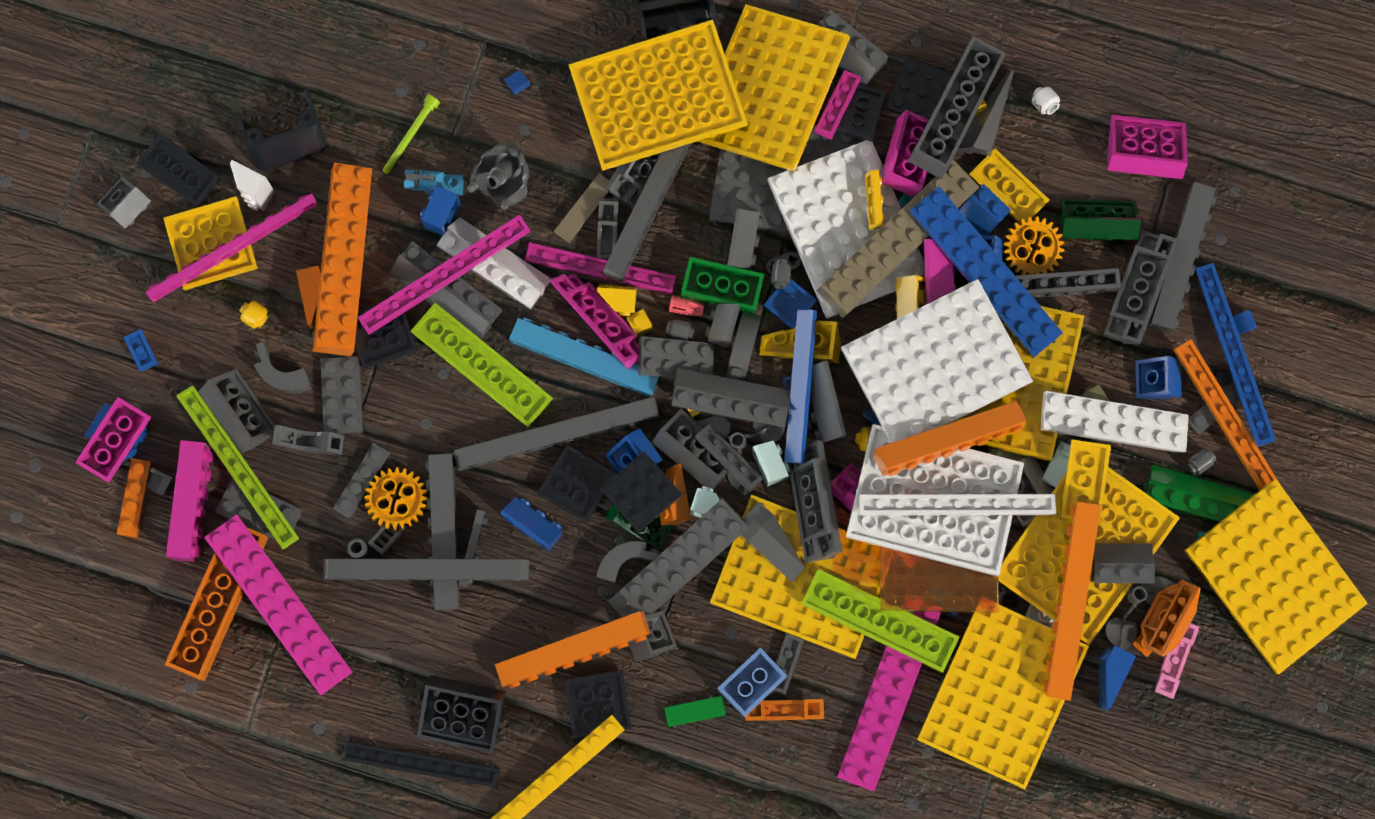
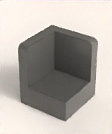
[147,468,176,497]

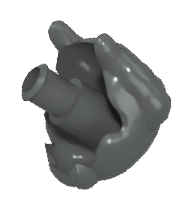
[467,144,529,210]

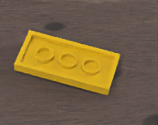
[968,149,1049,225]
[1060,440,1111,523]

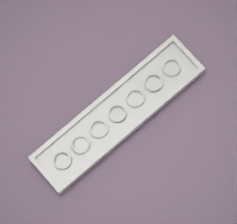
[1040,391,1189,453]

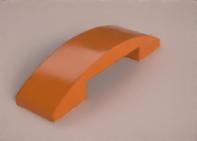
[745,699,824,721]

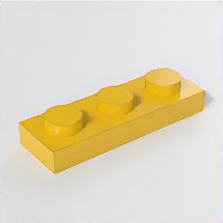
[865,170,885,230]

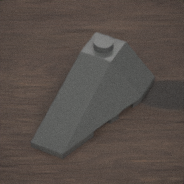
[739,502,805,582]

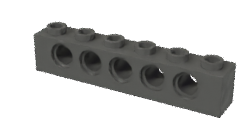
[1015,268,1121,298]

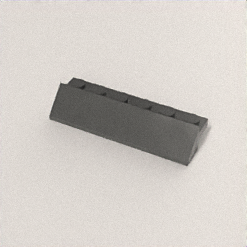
[605,153,661,209]
[1104,230,1179,344]
[390,241,502,339]
[671,368,790,428]
[788,440,842,563]

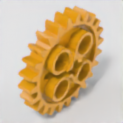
[1003,217,1065,275]
[364,467,427,530]

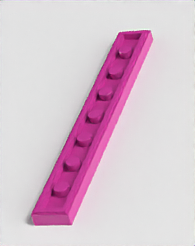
[525,242,677,295]

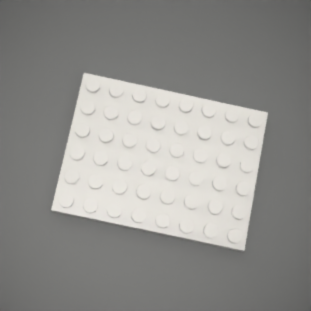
[767,140,925,319]
[841,279,1033,443]
[846,424,1024,576]

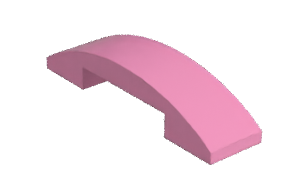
[1154,623,1199,699]

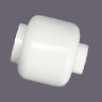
[1032,86,1060,115]

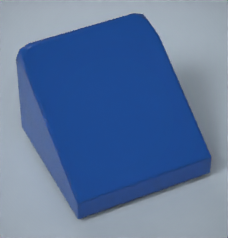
[504,70,530,95]
[1232,310,1257,334]

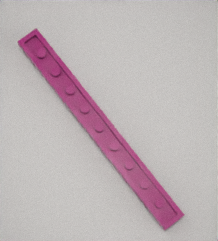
[146,194,318,302]
[358,215,530,335]

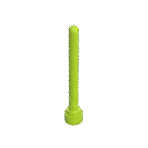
[383,94,440,174]

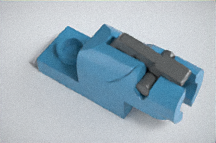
[404,169,464,195]

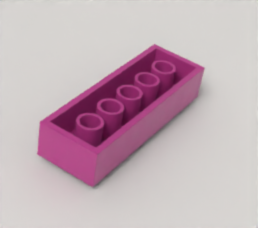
[166,440,214,563]

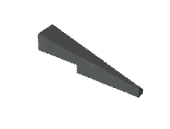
[957,70,1014,156]

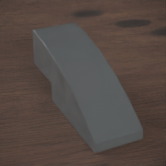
[597,198,619,259]

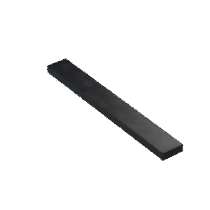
[342,741,500,788]

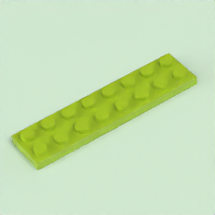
[410,303,553,428]
[801,569,959,673]

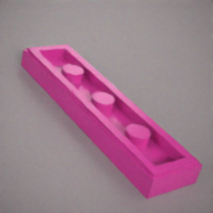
[814,70,861,140]

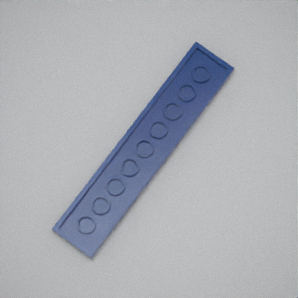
[909,186,1063,358]

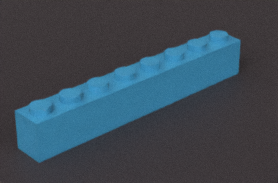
[509,318,660,398]

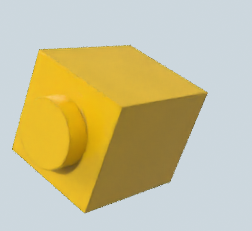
[626,309,652,338]

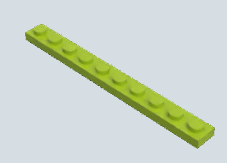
[176,386,299,550]

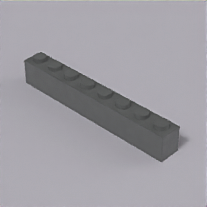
[1148,182,1217,333]
[425,454,460,611]

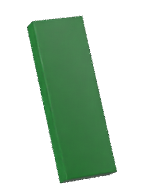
[664,696,726,727]

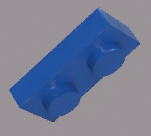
[123,329,159,372]

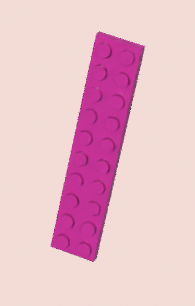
[204,514,352,696]
[837,595,942,792]

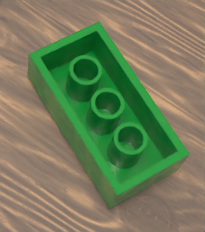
[681,257,764,314]

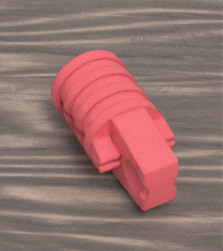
[669,295,704,316]

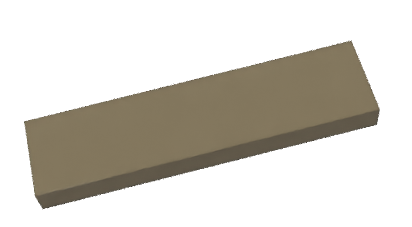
[554,173,610,244]

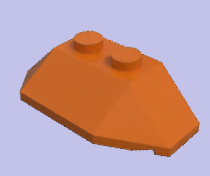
[1140,580,1200,657]

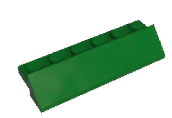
[1145,465,1255,524]

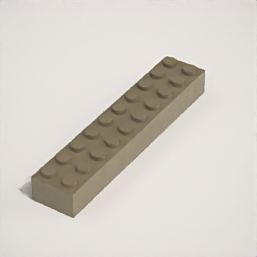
[816,160,979,318]

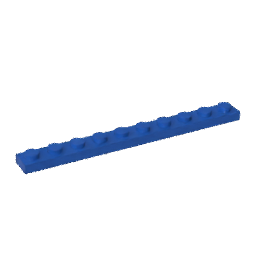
[1195,263,1276,447]

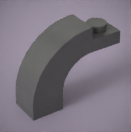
[726,311,762,381]
[254,342,312,394]
[272,425,344,455]
[596,541,660,584]

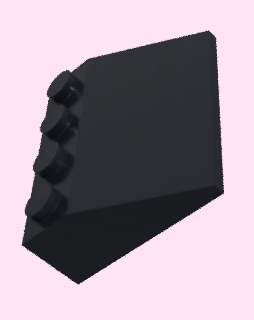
[417,675,506,753]

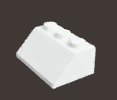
[230,160,275,211]

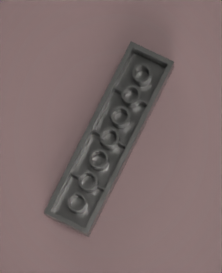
[908,36,1006,179]

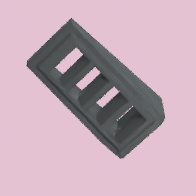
[367,523,407,559]

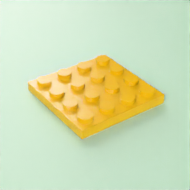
[163,196,258,290]

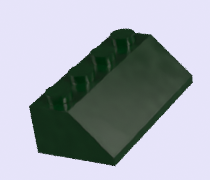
[1060,199,1141,241]

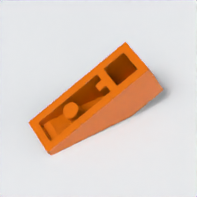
[296,265,321,329]
[660,464,691,525]

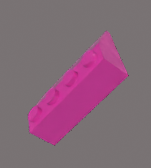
[1107,114,1188,179]

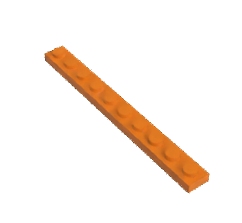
[1173,339,1282,491]

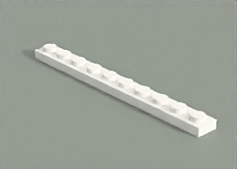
[859,494,1056,515]

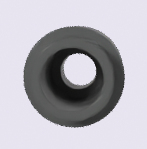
[771,259,791,289]
[666,319,695,341]
[1187,448,1216,475]
[347,538,369,559]

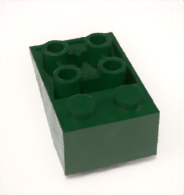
[605,505,673,550]

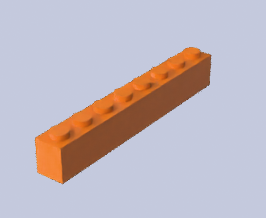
[873,401,1027,476]
[495,611,651,689]

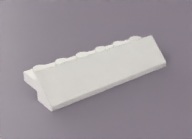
[437,217,551,310]

